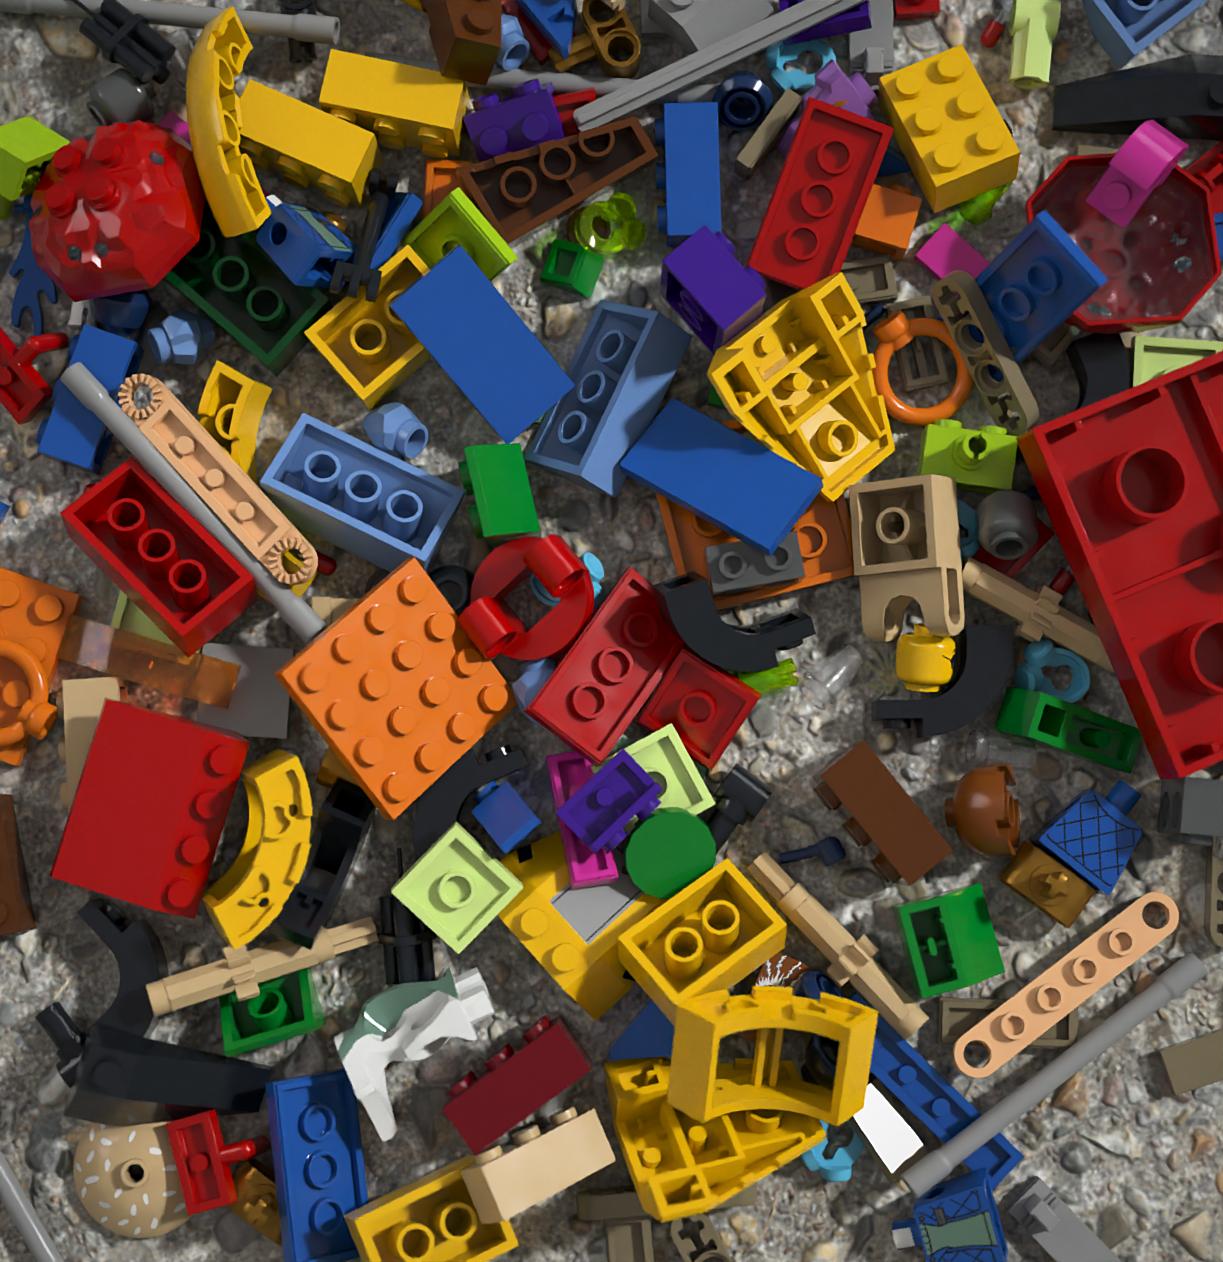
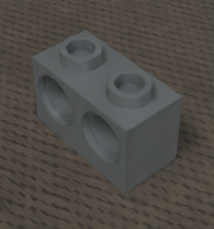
[703,531,805,598]
[1157,776,1223,846]

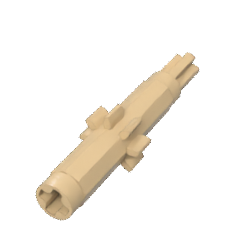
[961,556,1114,672]
[746,851,929,1041]
[146,916,378,1017]

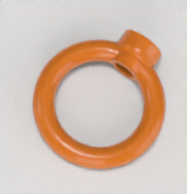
[872,310,974,426]
[0,639,58,747]

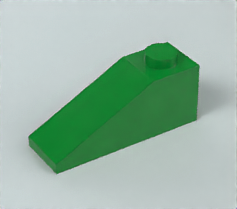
[994,686,1142,774]

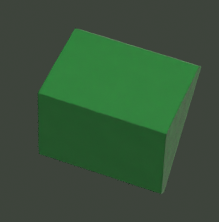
[219,968,326,1058]

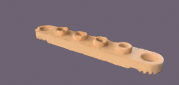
[118,373,318,585]
[951,892,1179,1079]

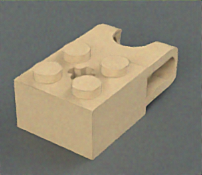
[849,474,965,643]

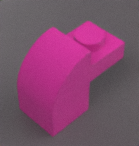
[1086,120,1189,228]

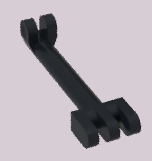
[329,168,399,303]

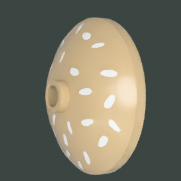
[74,1120,194,1238]

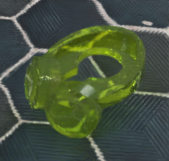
[575,192,647,256]

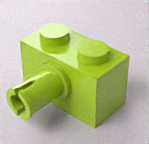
[0,116,70,221]
[916,419,1018,495]

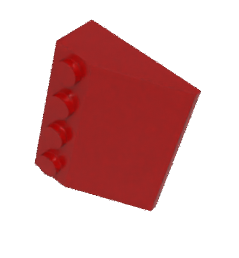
[50,697,250,919]

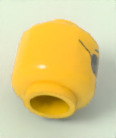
[895,624,956,692]

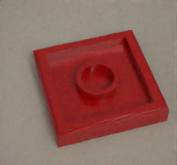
[636,645,762,771]

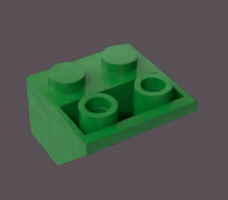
[458,443,542,549]
[891,882,1005,999]

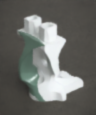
[334,967,495,1142]

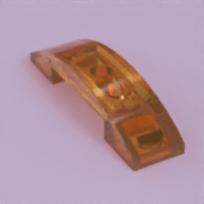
[55,614,241,709]

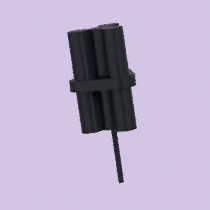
[71,0,176,85]
[377,848,437,985]

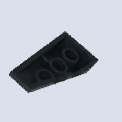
[1052,54,1223,141]
[64,1025,272,1126]

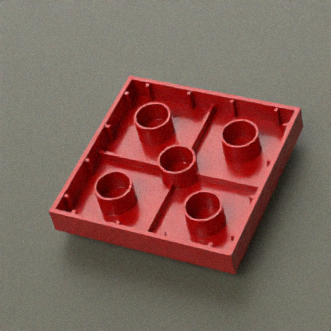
[1016,351,1223,780]

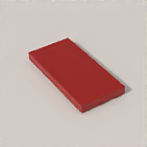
[744,97,894,291]
[524,567,685,767]

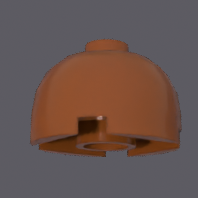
[945,763,1020,857]

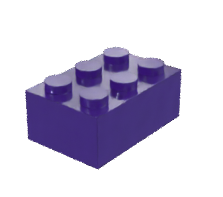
[660,225,767,355]

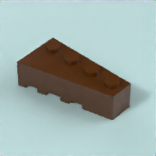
[420,0,501,86]
[455,116,659,248]

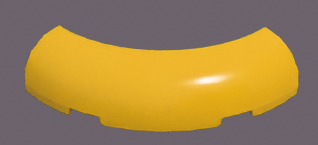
[186,6,272,237]
[198,360,319,604]

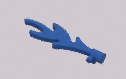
[9,193,58,336]

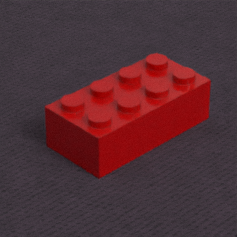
[60,456,258,658]

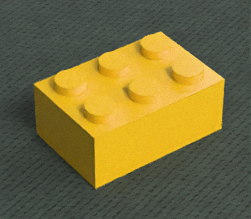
[878,44,1020,213]
[319,49,471,159]
[239,79,384,208]
[304,244,432,410]
[617,858,787,1026]
[344,1155,519,1262]

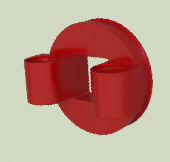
[457,534,594,661]

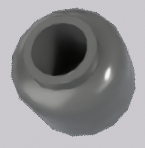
[86,68,156,126]
[976,489,1039,560]

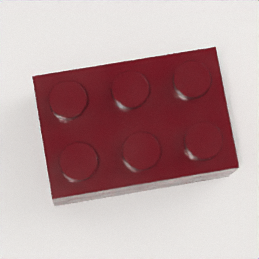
[442,1015,592,1156]

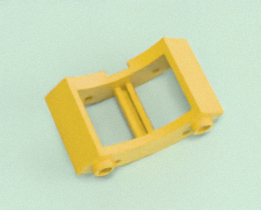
[201,749,312,950]
[667,986,878,1127]

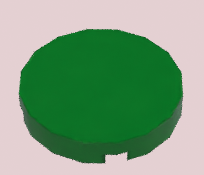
[623,807,716,899]

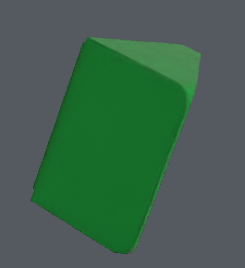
[539,239,604,298]

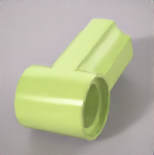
[1008,0,1061,90]

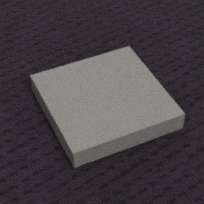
[197,643,296,740]

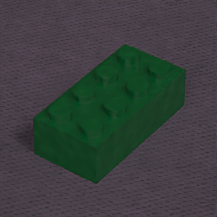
[162,196,333,378]

